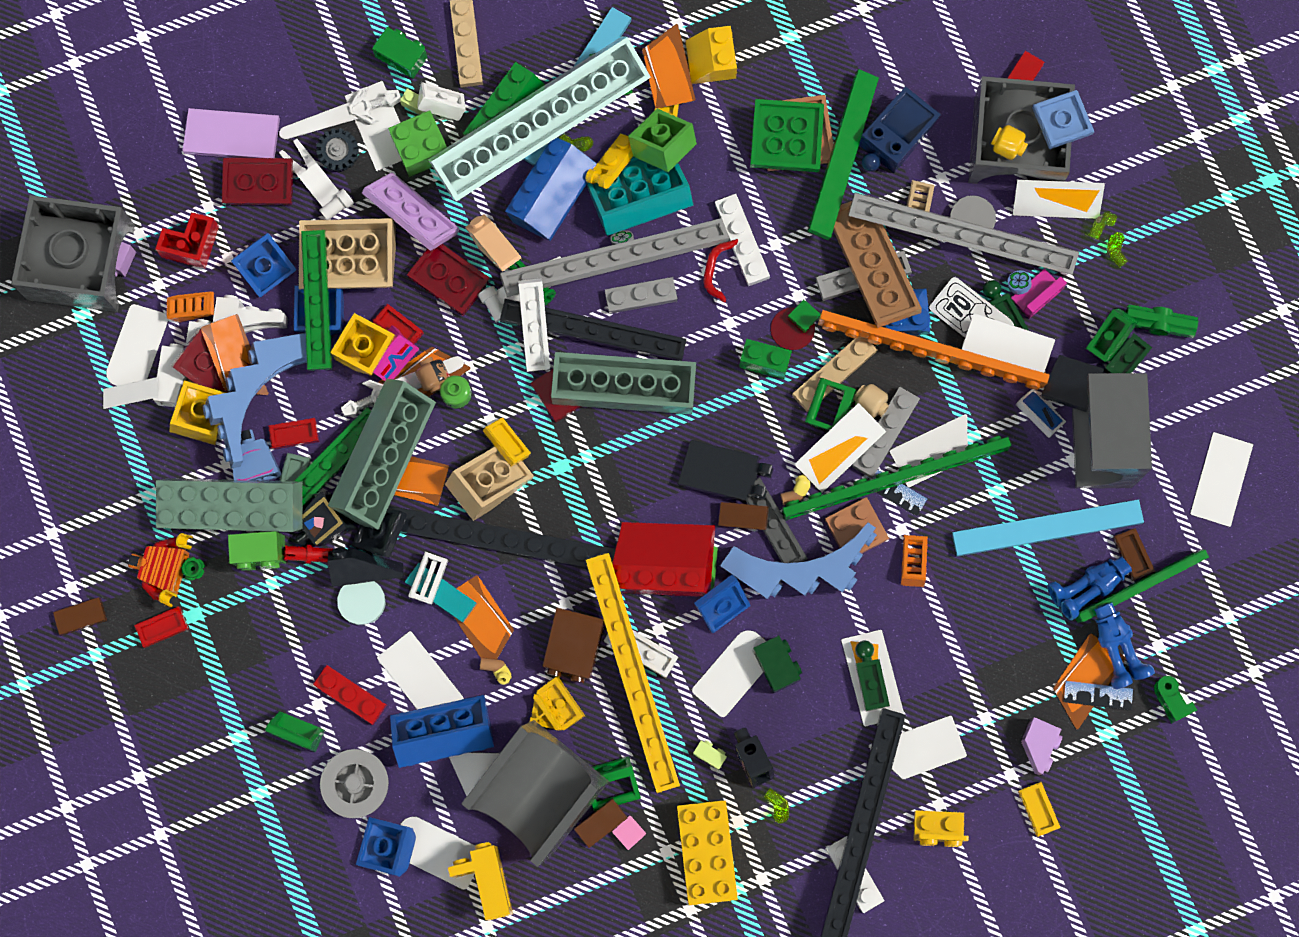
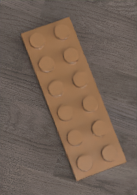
[833,195,922,328]

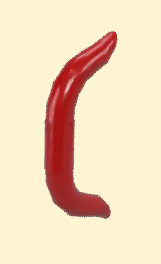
[703,239,738,302]

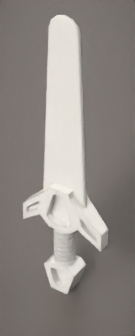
[279,87,401,139]
[341,356,464,417]

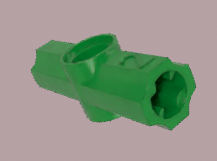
[1125,304,1199,338]

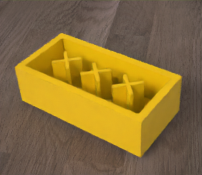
[677,800,738,906]

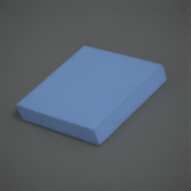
[1032,90,1094,149]

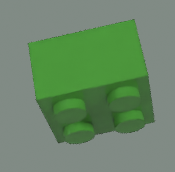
[628,109,697,172]
[388,110,447,177]
[228,531,286,571]

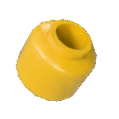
[991,125,1028,160]

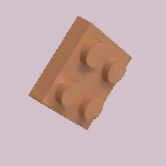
[825,497,889,553]

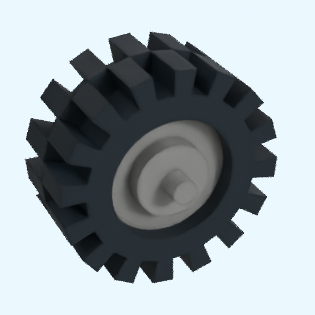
[316,128,359,172]

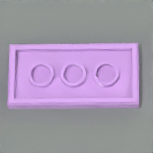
[183,108,280,158]
[362,172,460,251]

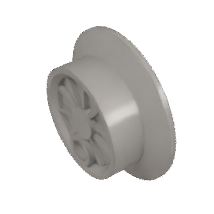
[320,749,389,818]

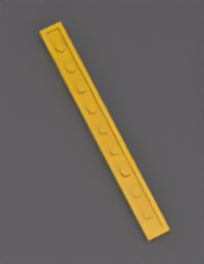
[586,553,680,793]

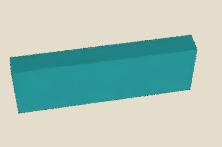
[405,563,477,623]

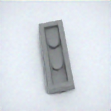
[605,277,677,314]

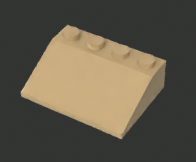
[299,218,396,290]

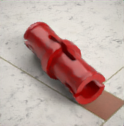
[283,545,333,564]

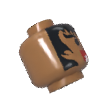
[415,357,450,393]

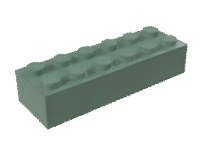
[551,352,696,414]
[328,378,436,529]
[156,478,302,532]

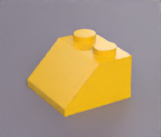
[685,26,737,84]
[330,313,395,375]
[169,380,225,445]

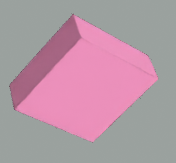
[612,816,646,850]

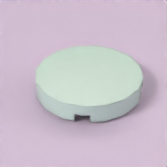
[337,581,386,625]

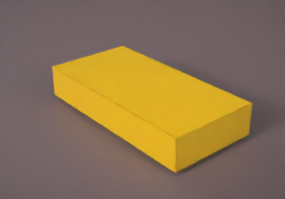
[483,417,531,467]
[1018,782,1060,837]

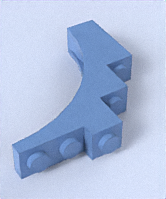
[203,333,307,469]
[720,523,877,599]

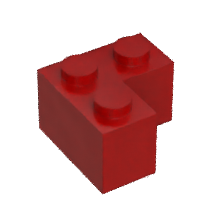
[155,212,219,269]

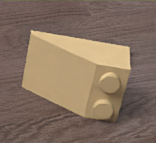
[445,447,534,521]

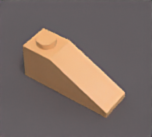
[465,214,521,271]

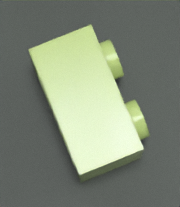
[400,89,425,115]
[693,740,727,771]

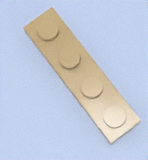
[450,0,483,88]
[792,337,877,412]

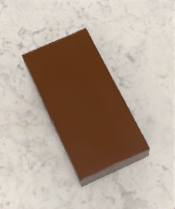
[718,502,769,530]
[1112,528,1155,581]
[53,597,107,636]
[574,798,628,848]

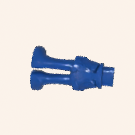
[1047,557,1132,620]
[1094,602,1155,689]

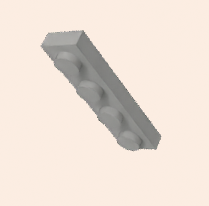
[816,251,912,301]
[852,387,920,479]

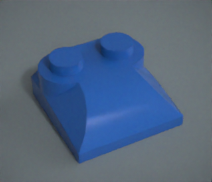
[231,233,297,298]
[294,286,344,335]
[882,289,930,335]
[356,817,416,876]

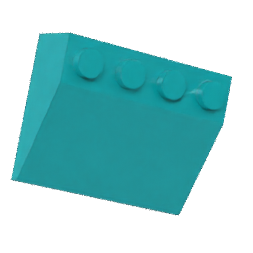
[586,157,693,236]

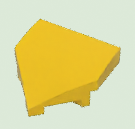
[530,677,585,730]

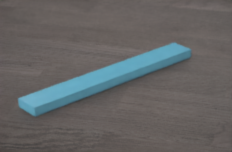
[523,7,631,166]
[952,500,1144,557]

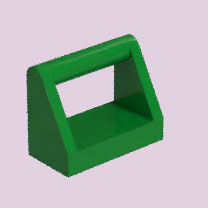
[805,378,857,432]
[265,711,325,752]
[592,756,641,812]

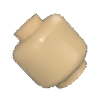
[853,384,889,418]

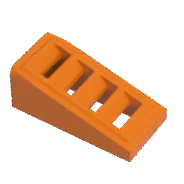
[167,291,214,323]
[901,535,928,587]

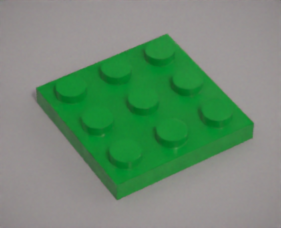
[750,99,824,172]

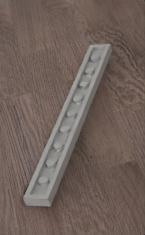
[848,192,1079,275]
[500,218,729,297]

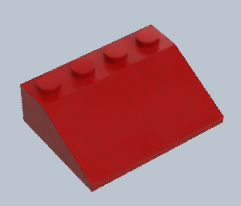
[612,522,715,597]

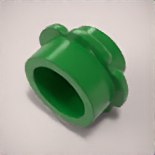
[181,557,205,581]

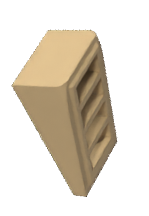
[906,180,935,212]

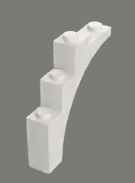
[153,295,288,407]

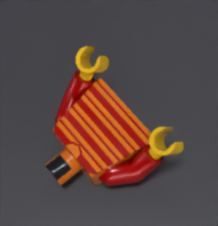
[128,533,193,607]

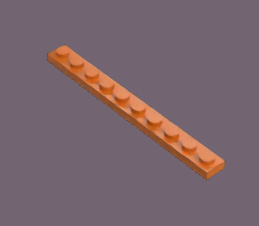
[818,310,1050,390]

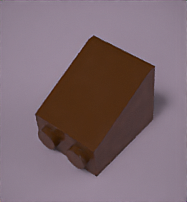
[543,607,605,684]

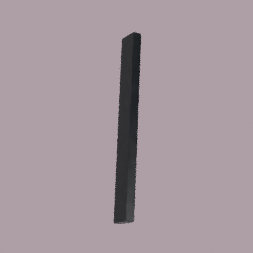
[500,298,687,361]

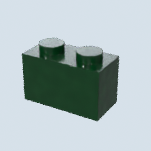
[752,636,802,693]

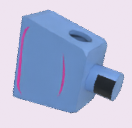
[233,430,282,481]

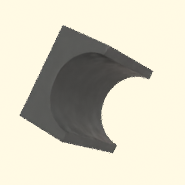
[968,76,1075,184]
[11,195,135,312]
[1072,373,1152,488]
[462,720,609,867]

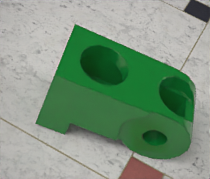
[1154,676,1197,724]

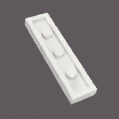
[715,194,770,286]
[518,278,550,372]

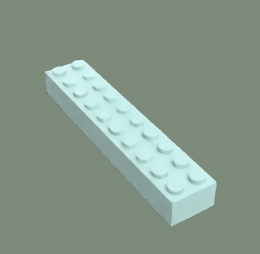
[428,36,651,201]

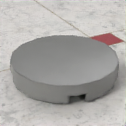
[949,196,996,229]

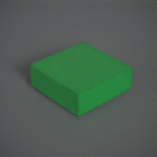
[788,299,821,333]

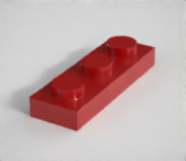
[313,665,387,725]

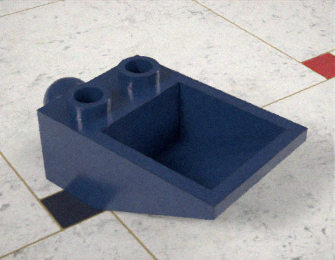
[859,86,941,173]

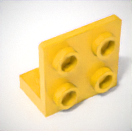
[914,810,969,847]

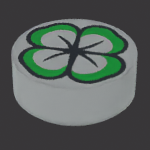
[611,231,634,245]

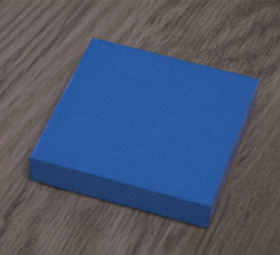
[694,574,750,633]

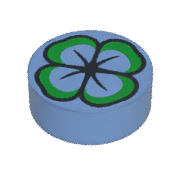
[1008,270,1032,295]

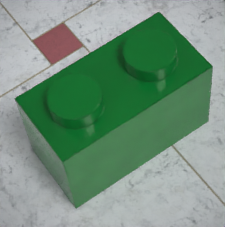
[372,27,428,79]
[1086,309,1138,362]
[739,339,792,379]

